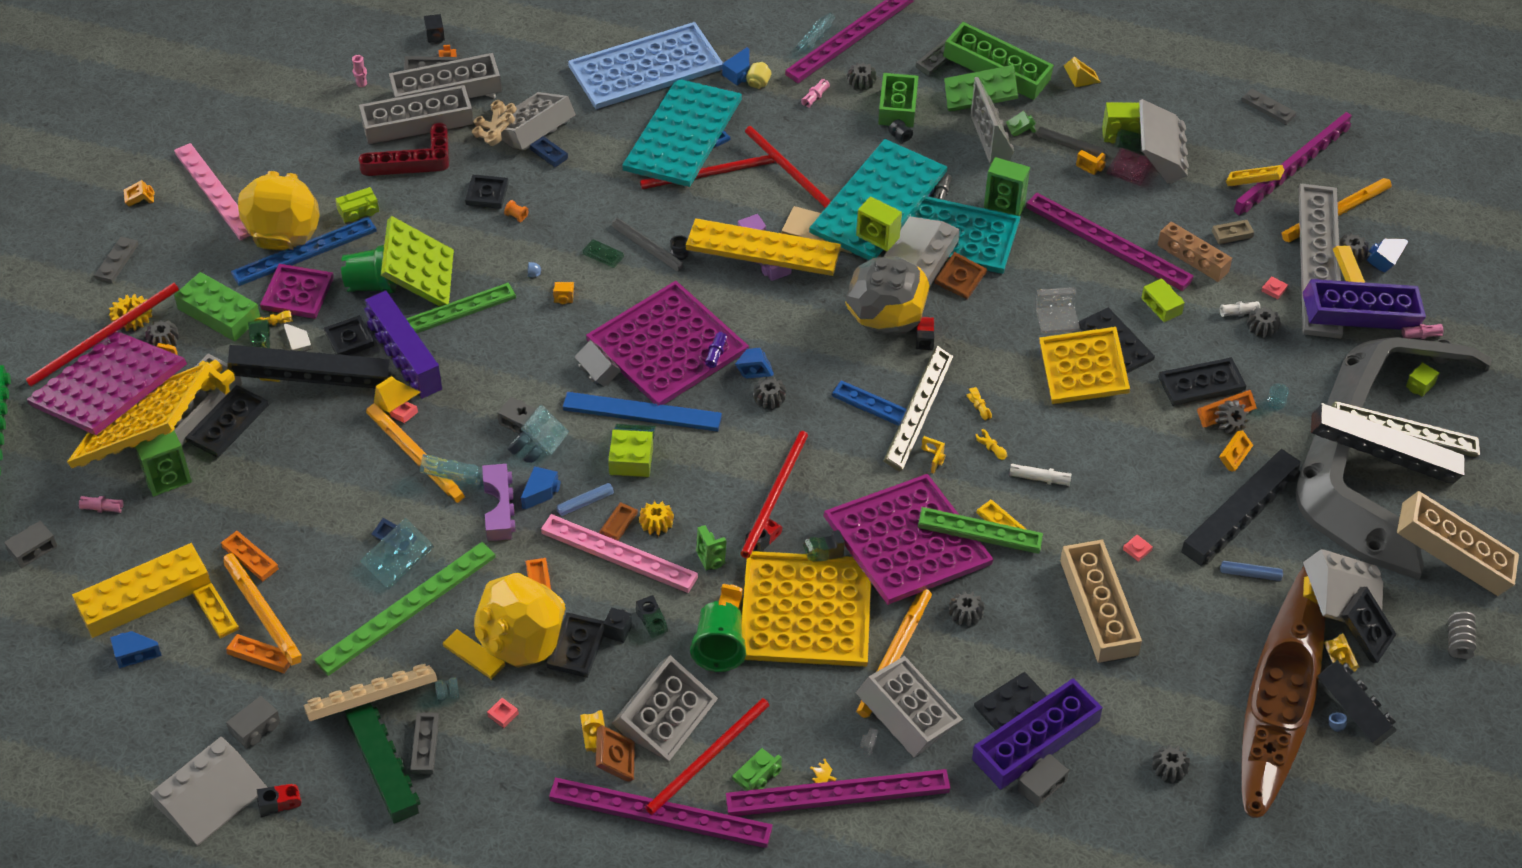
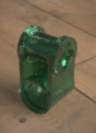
[248,319,270,348]

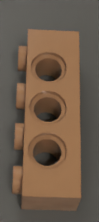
[1157,222,1232,282]

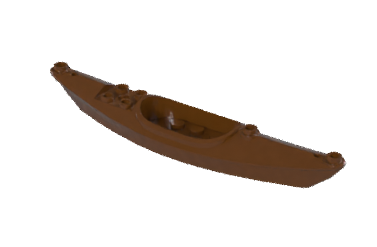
[1242,566,1325,818]

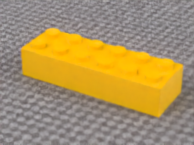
[72,543,211,638]

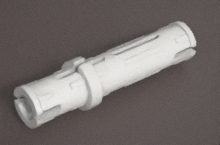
[1009,464,1072,486]

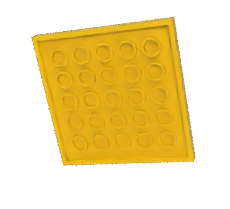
[67,362,212,469]
[742,551,871,667]

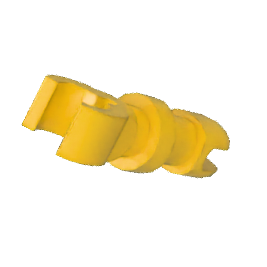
[254,311,293,328]
[966,387,992,420]
[976,429,1007,460]

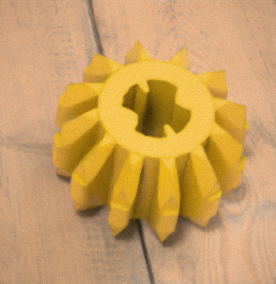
[639,500,674,536]

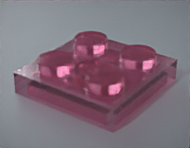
[1107,148,1153,186]

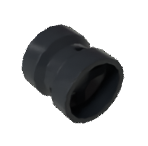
[889,119,913,144]
[670,235,689,260]

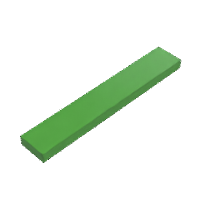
[406,283,516,334]
[918,507,1043,554]

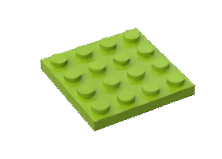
[381,216,454,306]

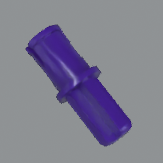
[705,332,727,368]

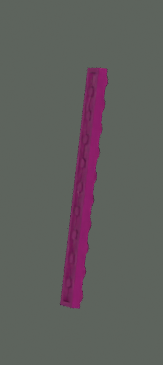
[785,0,914,83]
[1234,112,1352,216]
[1026,193,1194,291]
[726,769,950,816]
[549,777,773,848]

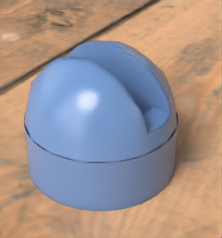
[527,262,541,278]
[1329,712,1347,732]

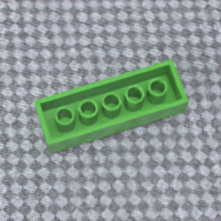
[943,22,1054,100]

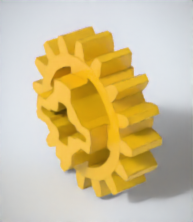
[109,294,153,331]

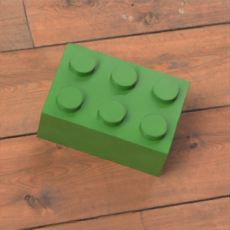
[878,73,918,128]
[984,157,1030,216]
[135,430,192,497]

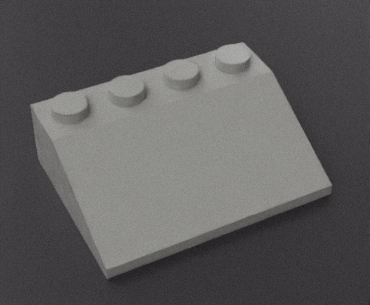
[971,77,1014,164]
[488,92,576,150]
[1139,99,1189,183]
[884,216,959,287]
[1303,549,1383,622]
[611,655,718,762]
[855,656,963,757]
[150,737,267,846]

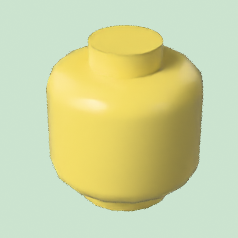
[746,62,771,89]

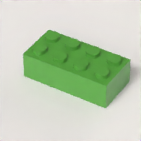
[174,272,260,342]

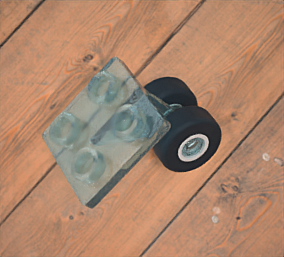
[507,405,569,463]

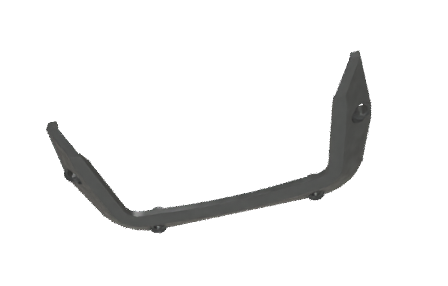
[1296,337,1492,580]

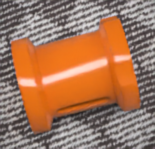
[504,200,529,223]

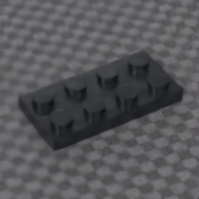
[1077,307,1155,373]
[1158,357,1247,406]
[186,385,269,458]

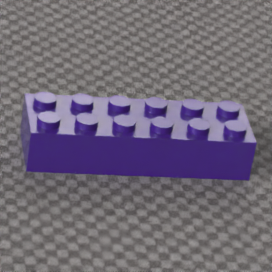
[1302,279,1426,329]
[364,291,443,399]
[972,678,1103,790]

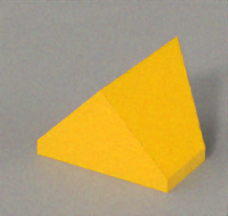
[1063,57,1100,87]
[374,376,420,412]

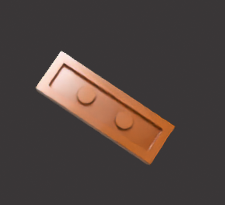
[1197,390,1257,427]
[221,531,279,581]
[226,634,291,674]

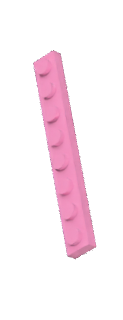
[174,143,250,240]
[541,514,698,593]

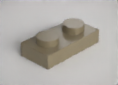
[1212,220,1254,244]

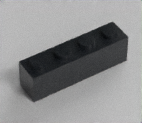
[1317,660,1397,746]

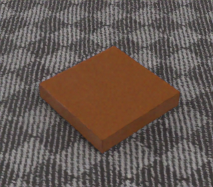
[935,252,987,299]
[596,725,635,781]

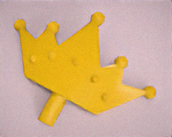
[810,759,836,783]

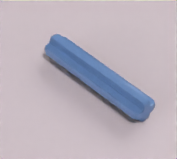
[557,483,614,516]
[1220,561,1283,581]

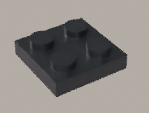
[465,174,509,209]
[324,315,374,355]

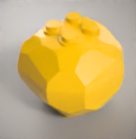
[238,171,319,250]
[474,573,565,668]

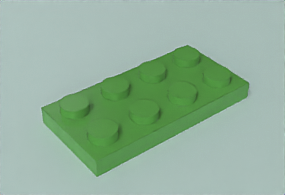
[944,65,1018,111]

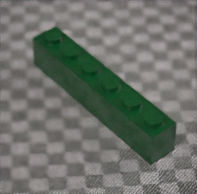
[344,702,421,824]

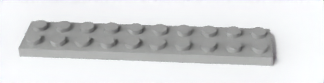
[1298,183,1343,339]

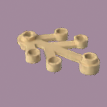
[472,100,517,146]

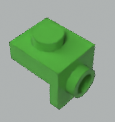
[1006,111,1036,137]

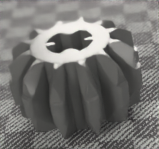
[847,62,877,90]
[1339,233,1369,263]
[1247,306,1281,338]
[145,319,179,346]
[753,377,786,410]
[1215,400,1249,434]
[949,590,985,627]
[1152,744,1190,783]

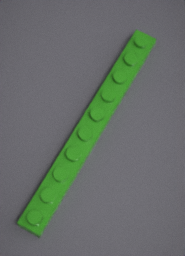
[314,542,496,676]

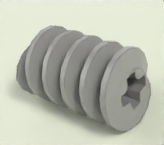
[1448,612,1476,659]

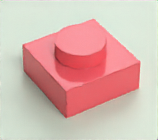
[1262,276,1288,299]
[389,401,418,423]
[1123,535,1153,562]
[487,698,519,728]

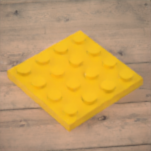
[1039,327,1130,404]

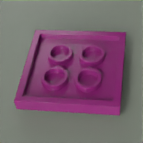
[260,264,334,319]

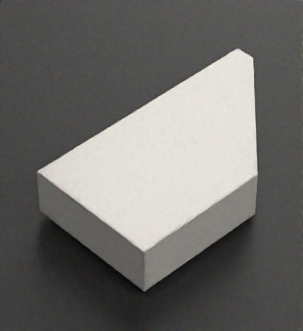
[284,324,312,351]

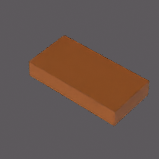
[600,502,638,541]

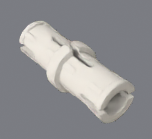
[1220,301,1260,317]

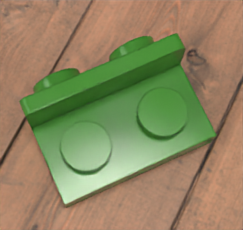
[696,525,727,570]
[732,748,782,791]

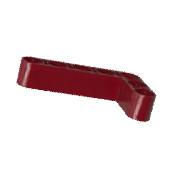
[359,123,449,176]

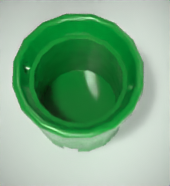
[341,245,397,293]
[690,601,746,672]

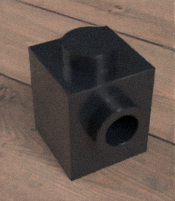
[424,14,445,43]
[603,607,632,643]

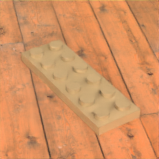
[304,664,438,721]

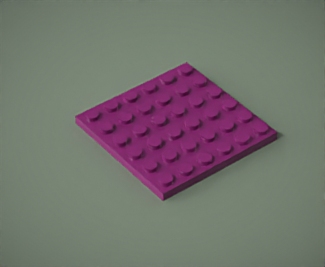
[586,281,749,406]
[26,331,187,435]
[823,474,994,605]

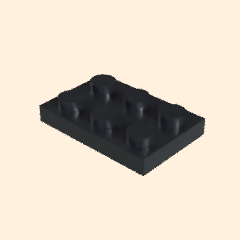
[1341,586,1397,663]
[546,612,604,678]
[974,671,1047,730]

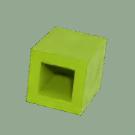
[1406,363,1439,397]

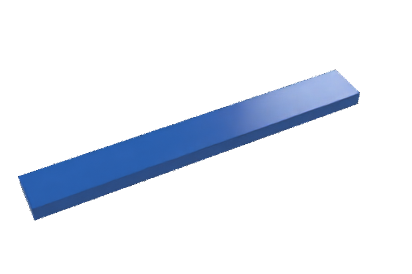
[231,217,377,286]
[563,392,722,432]

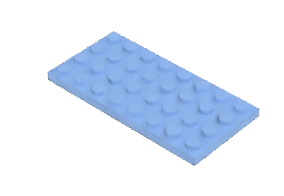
[568,22,723,109]

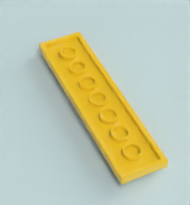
[686,218,841,276]

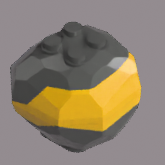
[845,257,929,335]

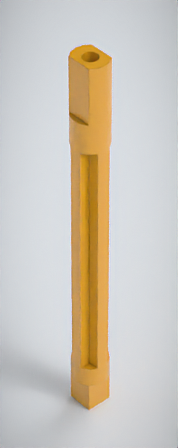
[1282,178,1392,242]
[366,403,465,503]
[224,553,302,666]
[856,589,932,718]

